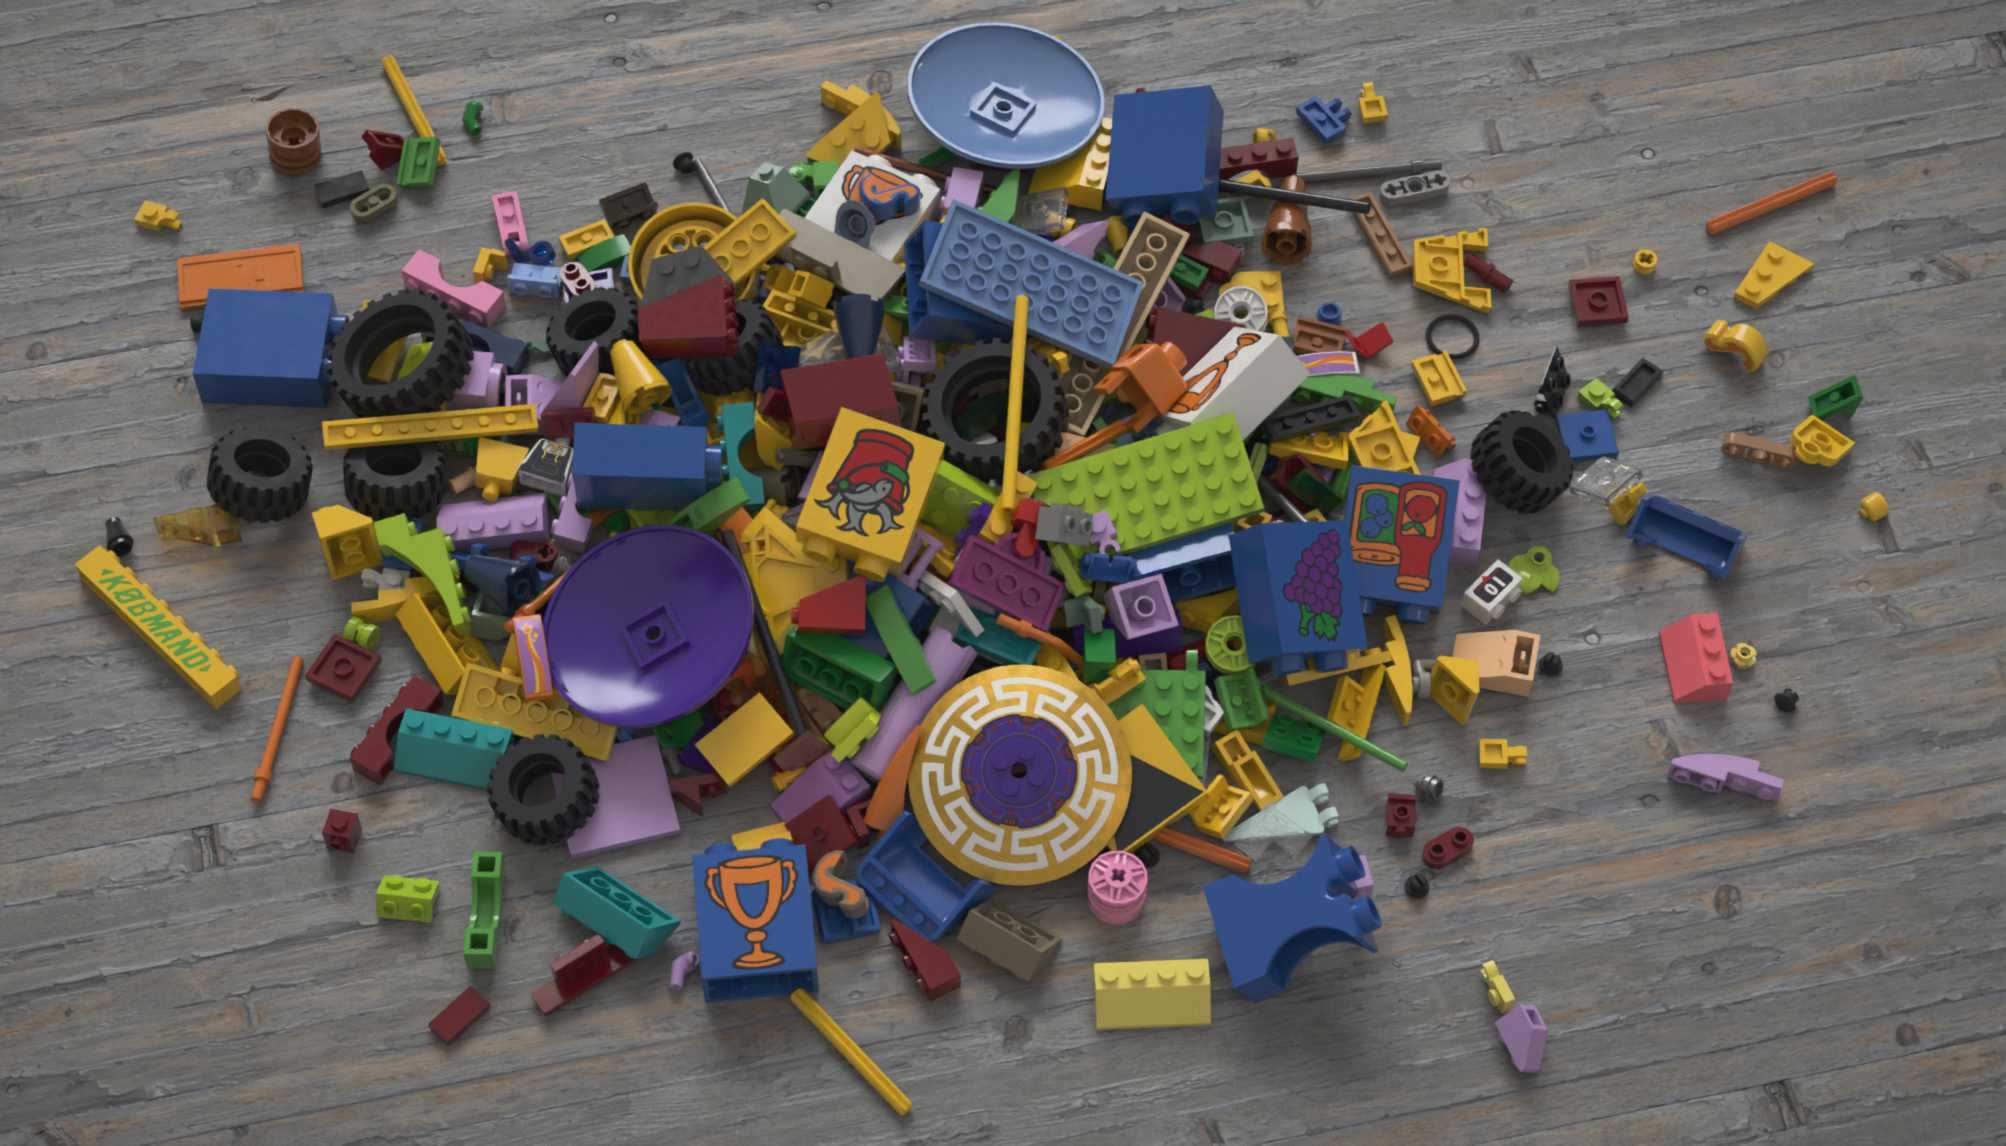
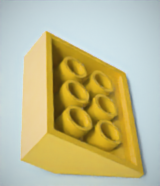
[1028,117,1112,211]

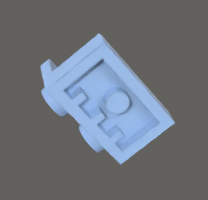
[507,263,563,298]

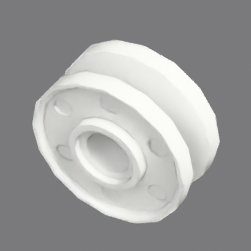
[1214,286,1268,332]

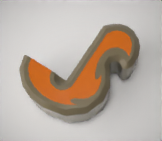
[812,850,869,919]

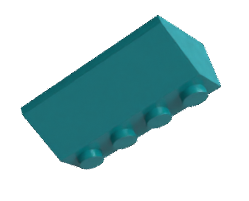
[394,709,516,790]
[552,866,681,959]

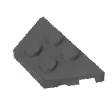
[640,245,738,308]

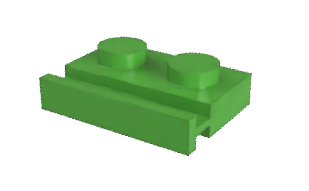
[396,137,441,188]

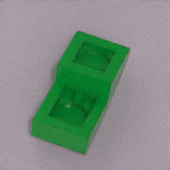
[576,234,631,272]

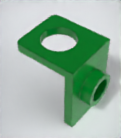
[651,709,704,748]

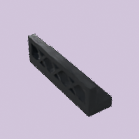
[1252,395,1361,444]

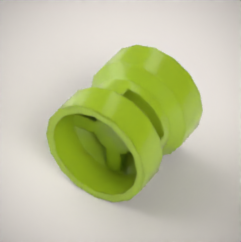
[343,616,381,650]

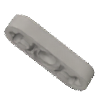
[1379,171,1450,206]

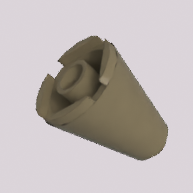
[748,464,802,509]

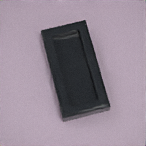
[314,170,370,209]
[1612,357,1663,408]

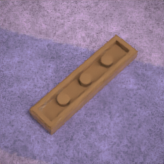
[1349,192,1413,279]

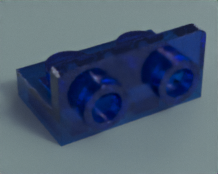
[754,340,801,395]

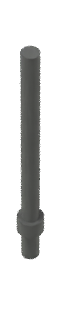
[1293,159,1442,182]

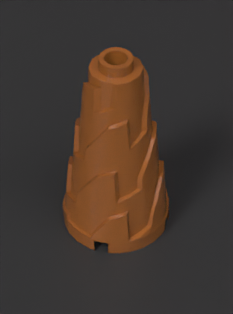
[1261,175,1312,265]

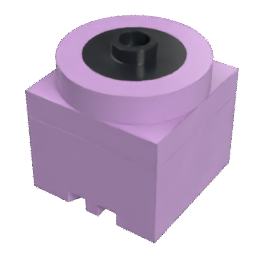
[445,351,507,411]

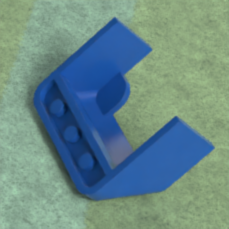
[1625,494,1748,580]

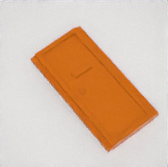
[177,244,304,310]

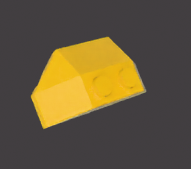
[763,289,844,363]

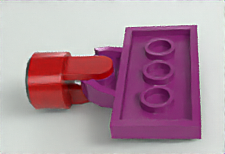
[948,498,1066,632]

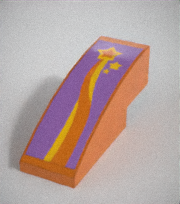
[513,614,553,702]

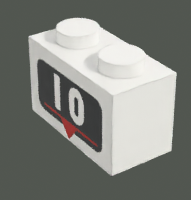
[1461,560,1523,625]

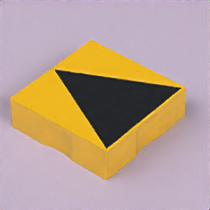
[1107,704,1210,854]

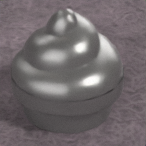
[1414,774,1444,802]

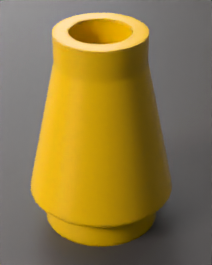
[1106,216,1128,255]

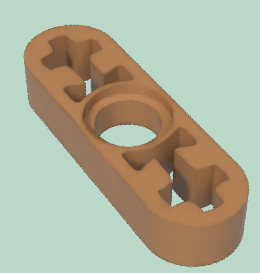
[1721,432,1798,469]

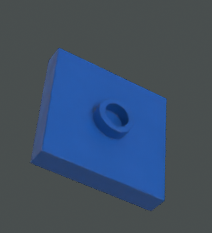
[1556,409,1619,462]

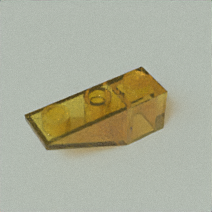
[153,503,243,546]

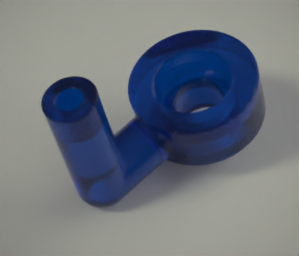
[505,238,556,266]

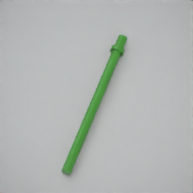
[1260,683,1408,772]

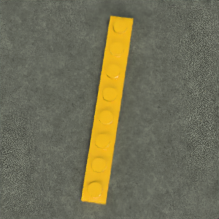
[322,404,538,450]

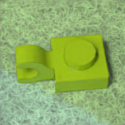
[1577,378,1623,420]

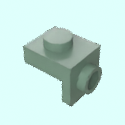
[1063,595,1104,634]

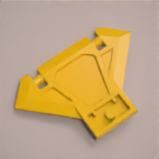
[741,506,849,663]

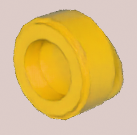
[1252,128,1276,144]

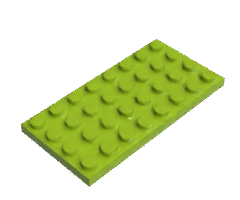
[1028,412,1265,575]

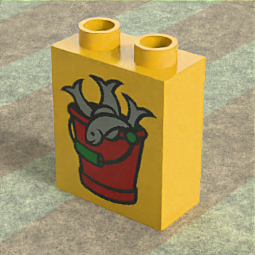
[796,407,945,582]

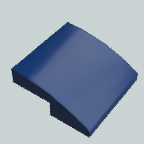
[811,881,881,944]

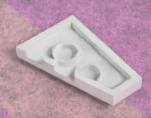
[917,570,984,637]

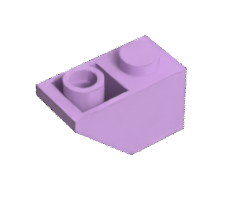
[1495,1004,1548,1073]

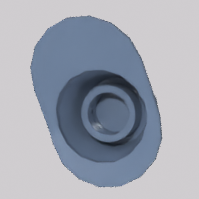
[834,200,875,249]

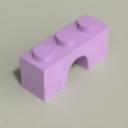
[550,473,593,554]

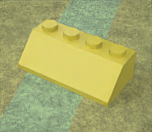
[1093,959,1211,1030]

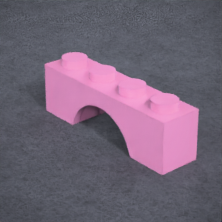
[402,249,506,328]

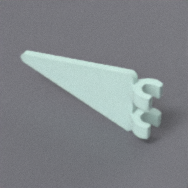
[1222,783,1339,843]

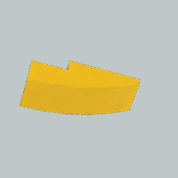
[1210,730,1284,811]

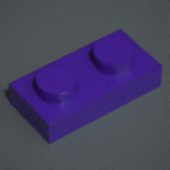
[954,502,992,556]

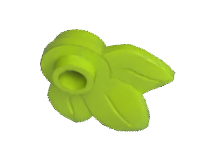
[1508,546,1559,595]

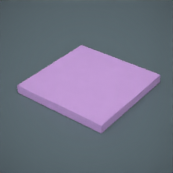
[551,735,681,859]

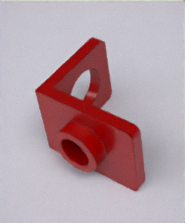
[1344,322,1394,361]

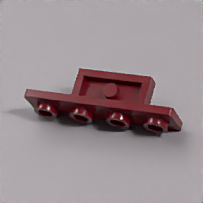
[531,934,639,1016]

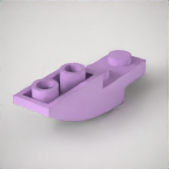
[1667,754,1784,801]

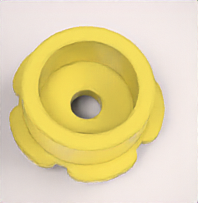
[1730,643,1757,669]

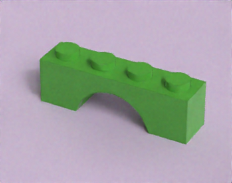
[463,851,505,969]

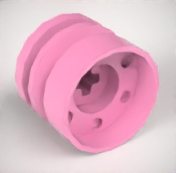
[1087,851,1148,925]

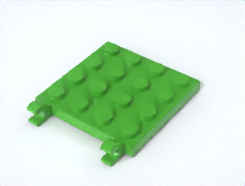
[1099,650,1206,779]

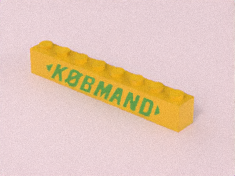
[74,545,242,709]

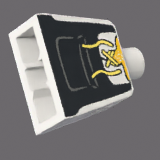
[518,437,573,497]

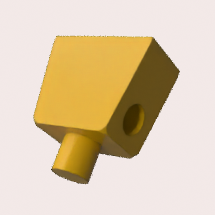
[475,437,529,502]

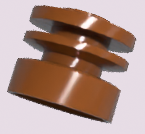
[266,108,322,175]

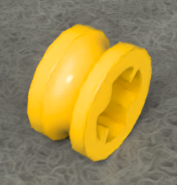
[1633,249,1657,275]

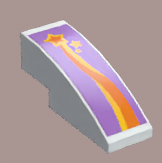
[1297,351,1361,377]

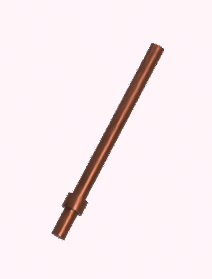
[854,146,999,195]

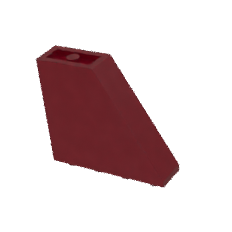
[638,274,740,359]
[1143,307,1246,377]

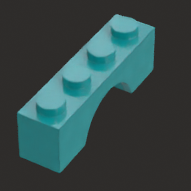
[717,402,765,513]

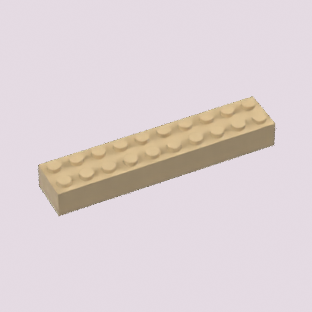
[1036,212,1190,437]

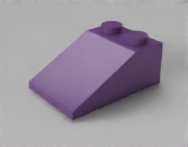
[771,749,870,824]

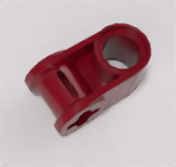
[509,540,562,575]

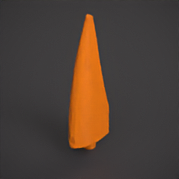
[863,724,922,842]

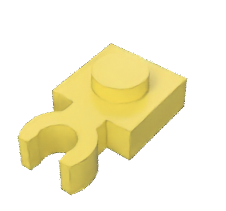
[1480,960,1515,1015]

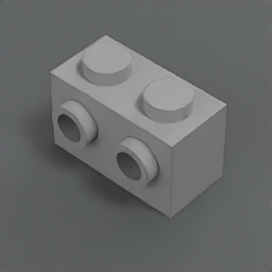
[1035,502,1093,546]

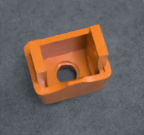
[1092,342,1188,433]

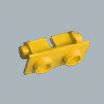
[1087,657,1146,705]

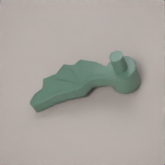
[524,338,552,355]

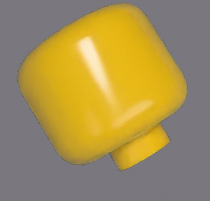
[1859,492,1889,522]

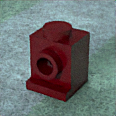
[1385,793,1416,839]

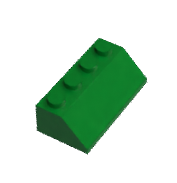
[782,626,897,712]

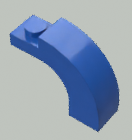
[652,358,711,427]

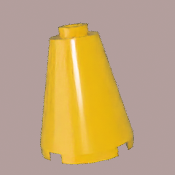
[610,340,673,415]

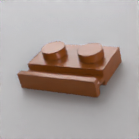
[1292,316,1348,355]

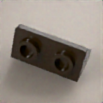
[599,182,659,229]

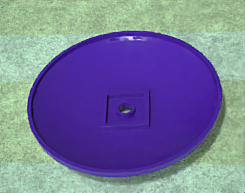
[543,525,754,728]

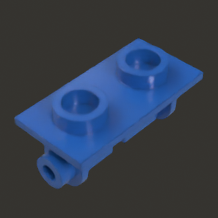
[1078,552,1137,583]

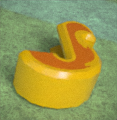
[1703,320,1769,373]

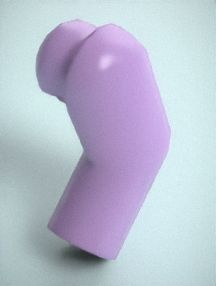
[669,951,700,990]

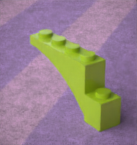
[373,513,472,636]

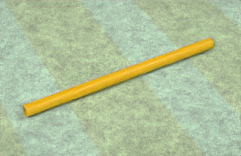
[1001,295,1029,513]

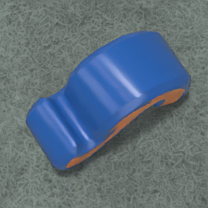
[859,173,921,220]

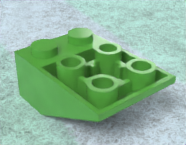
[978,169,1020,226]

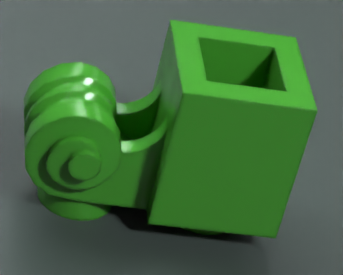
[789,161,838,201]

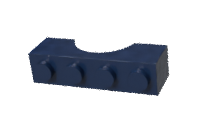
[421,319,529,375]

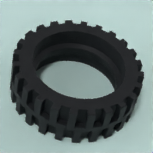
[326,289,474,418]
[921,338,1069,485]

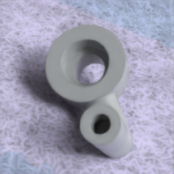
[1412,659,1436,699]

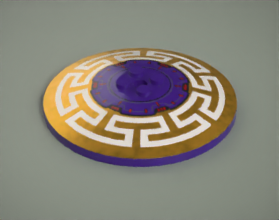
[908,665,1132,887]

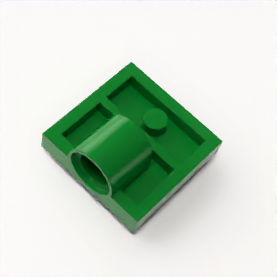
[1261,713,1326,763]

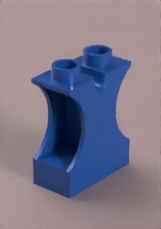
[1203,834,1382,1004]

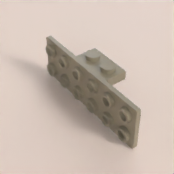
[774,209,906,302]

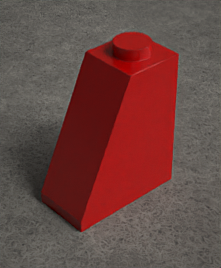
[791,575,866,636]

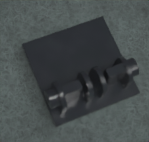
[1534,346,1571,419]

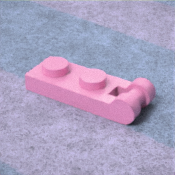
[492,191,530,256]

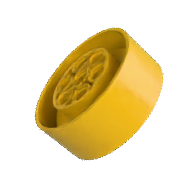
[628,202,761,307]

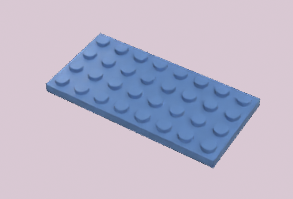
[918,199,1144,368]

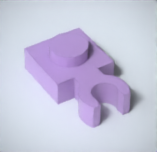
[1090,510,1121,555]

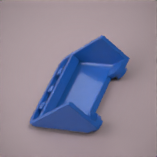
[856,811,997,942]

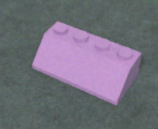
[1434,459,1487,567]
[437,493,549,554]

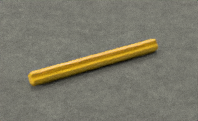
[381,55,447,167]
[791,988,912,1116]

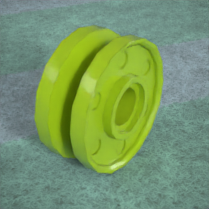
[1205,615,1256,675]

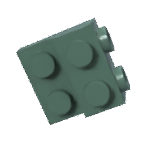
[1196,196,1254,245]

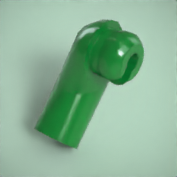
[462,101,484,136]

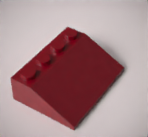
[780,353,902,450]

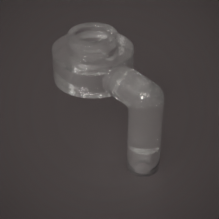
[550,537,580,579]

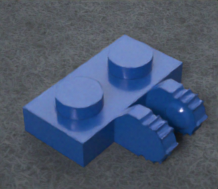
[1296,96,1352,144]

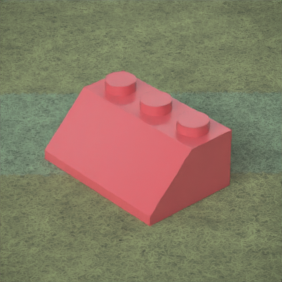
[1659,613,1733,703]

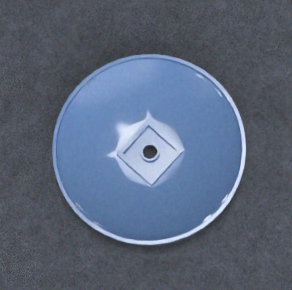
[907,22,1105,169]

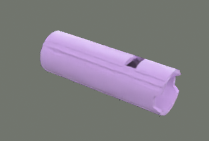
[850,627,978,784]

